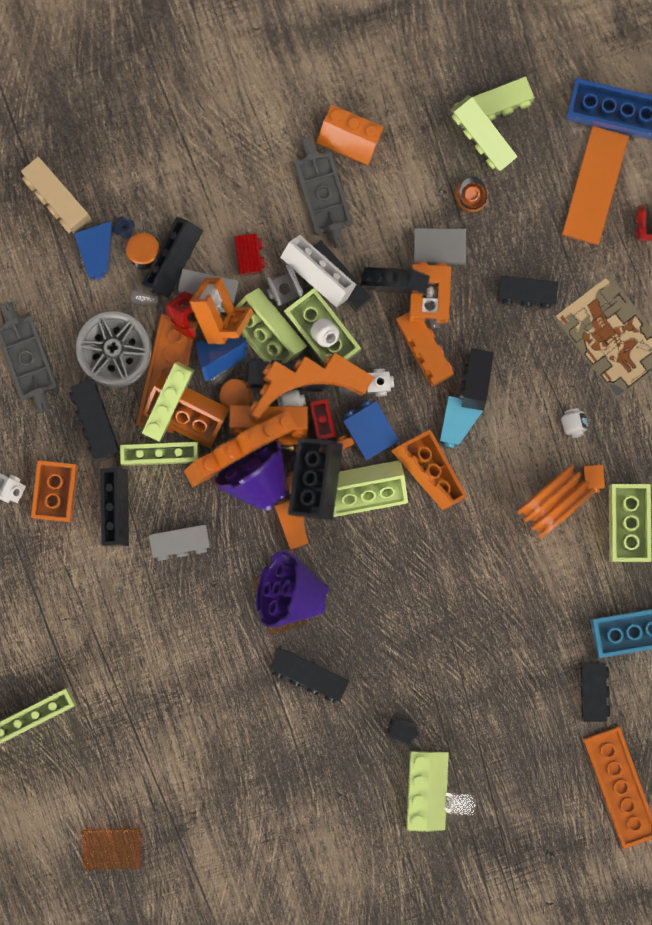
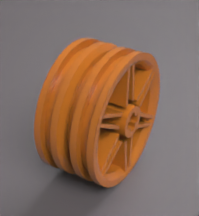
[517,464,596,539]

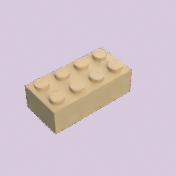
[21,156,92,234]

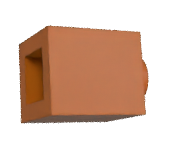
[582,465,605,493]

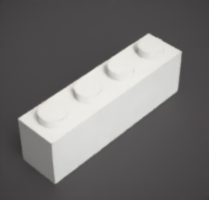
[280,235,356,307]

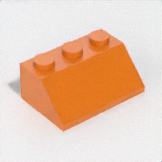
[316,104,384,166]

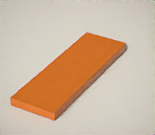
[562,126,629,245]
[136,314,199,433]
[583,726,652,849]

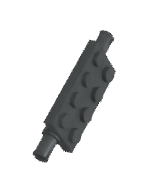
[294,136,353,249]
[0,301,58,413]

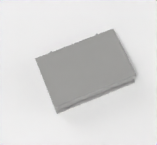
[414,228,466,266]

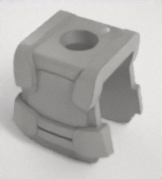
[266,265,304,307]

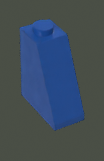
[74,222,113,281]
[195,335,248,381]

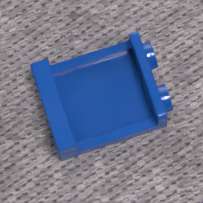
[341,399,399,460]

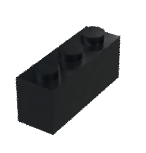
[497,276,559,309]
[459,348,494,411]
[580,662,610,722]

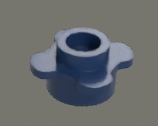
[113,217,135,238]

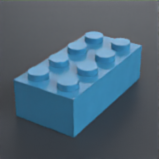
[590,609,652,658]

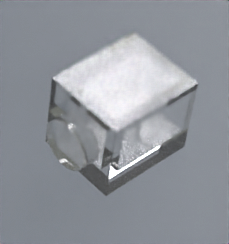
[445,793,476,815]

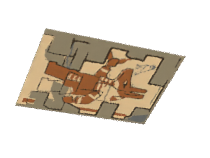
[554,275,652,398]

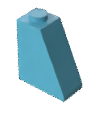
[439,396,487,448]

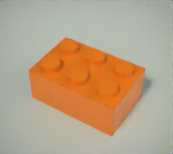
[31,460,79,523]

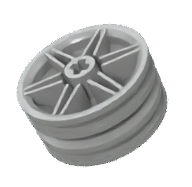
[76,311,152,388]

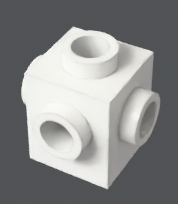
[367,369,394,397]
[0,473,26,503]

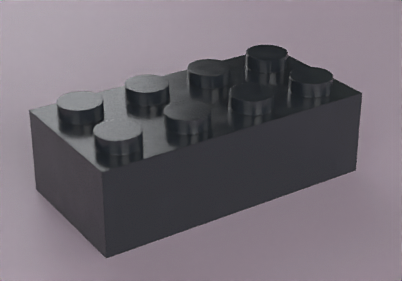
[69,379,120,462]
[288,438,343,521]

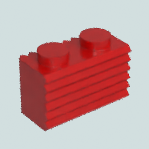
[234,233,265,276]
[309,399,336,440]

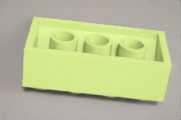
[234,288,307,363]
[334,460,408,517]
[406,750,449,831]

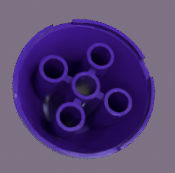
[213,439,289,511]
[256,550,329,628]

